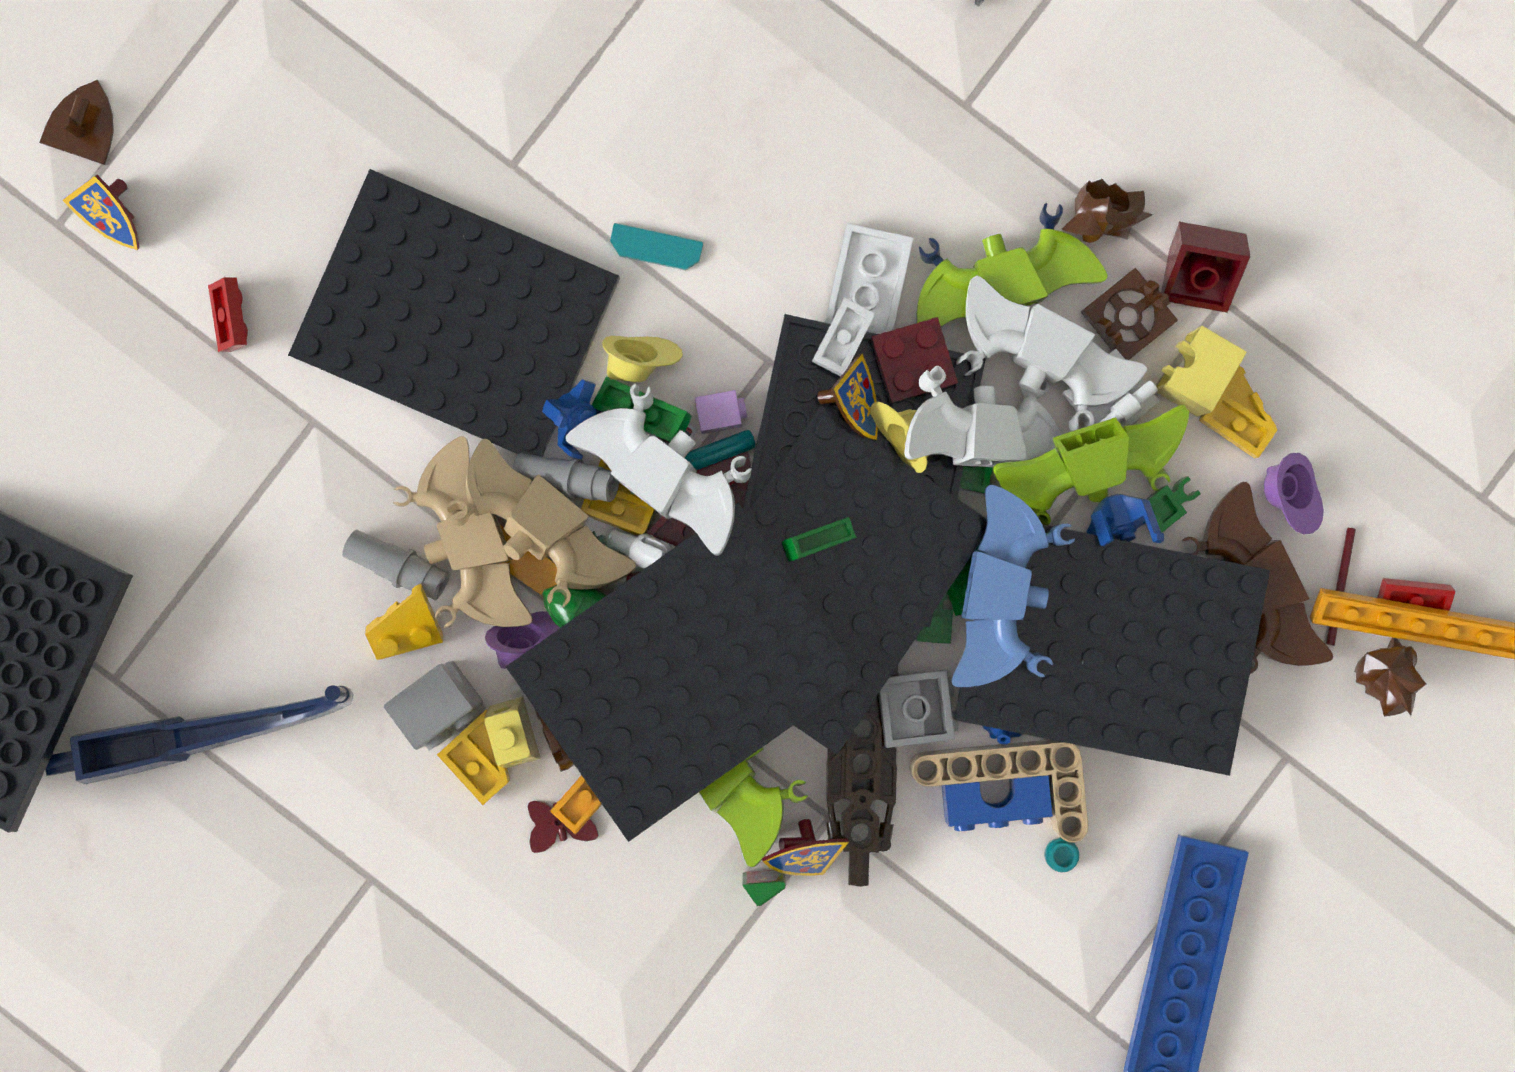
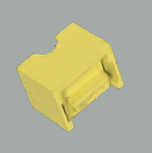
[1156,326,1247,417]

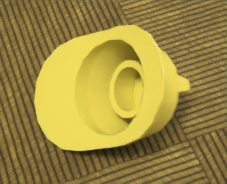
[602,336,683,383]
[870,402,929,473]

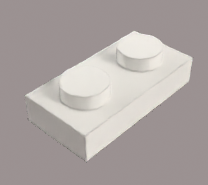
[812,298,875,376]

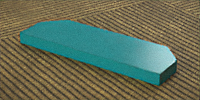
[610,223,703,271]

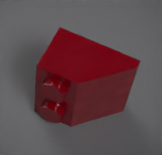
[1161,221,1251,313]

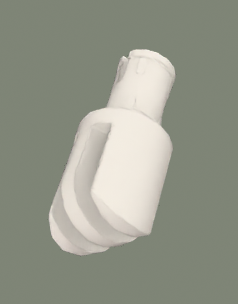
[607,528,676,569]

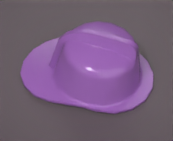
[1264,453,1324,534]
[485,611,560,669]

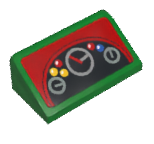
[742,870,786,907]

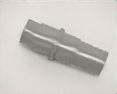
[512,453,619,502]
[342,530,449,600]

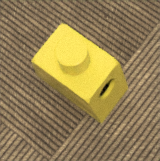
[484,696,541,768]

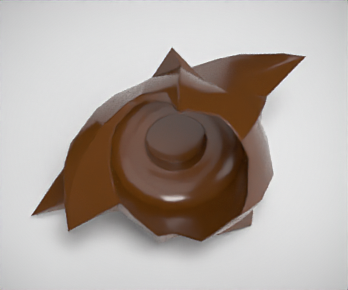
[1061,179,1154,243]
[1354,637,1427,717]

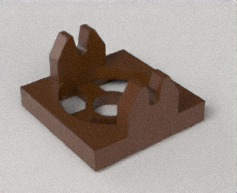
[1081,268,1178,360]

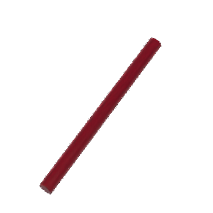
[1326,528,1356,646]

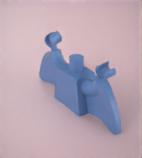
[951,485,1075,687]

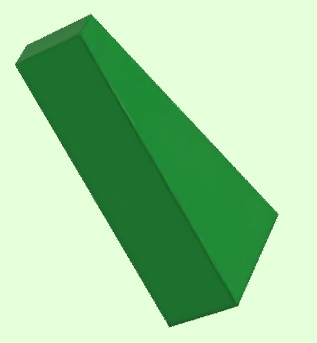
[781,517,857,562]

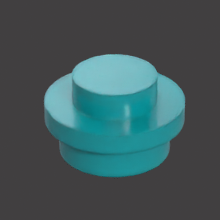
[1044,837,1079,872]

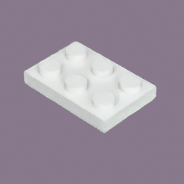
[825,223,913,334]

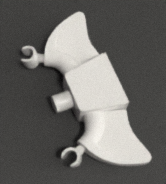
[956,276,1147,431]
[905,366,1061,467]
[566,384,752,556]

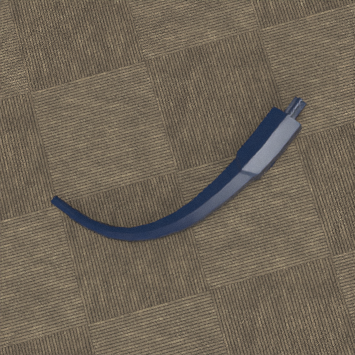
[45,685,354,784]

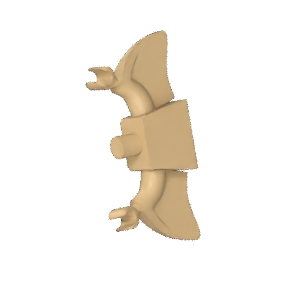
[393,436,533,628]
[447,439,636,608]

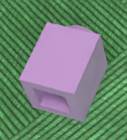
[695,390,747,434]

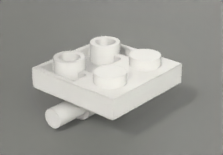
[1062,349,1160,427]

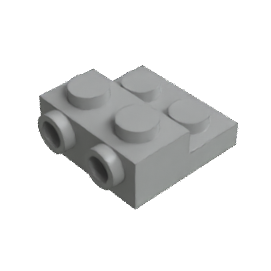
[878,670,959,748]

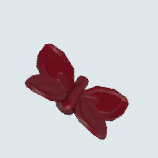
[527,801,599,853]

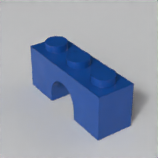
[941,775,1053,831]

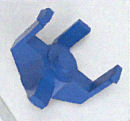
[542,379,600,460]
[1086,494,1164,546]

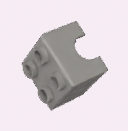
[384,661,483,751]

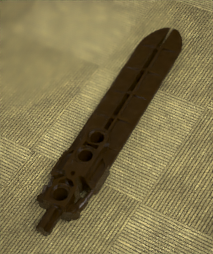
[826,664,899,887]

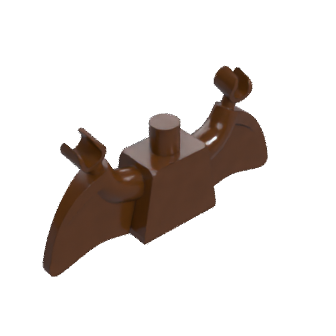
[1182,482,1333,674]

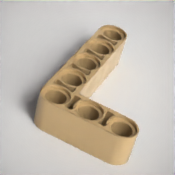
[909,739,1088,843]

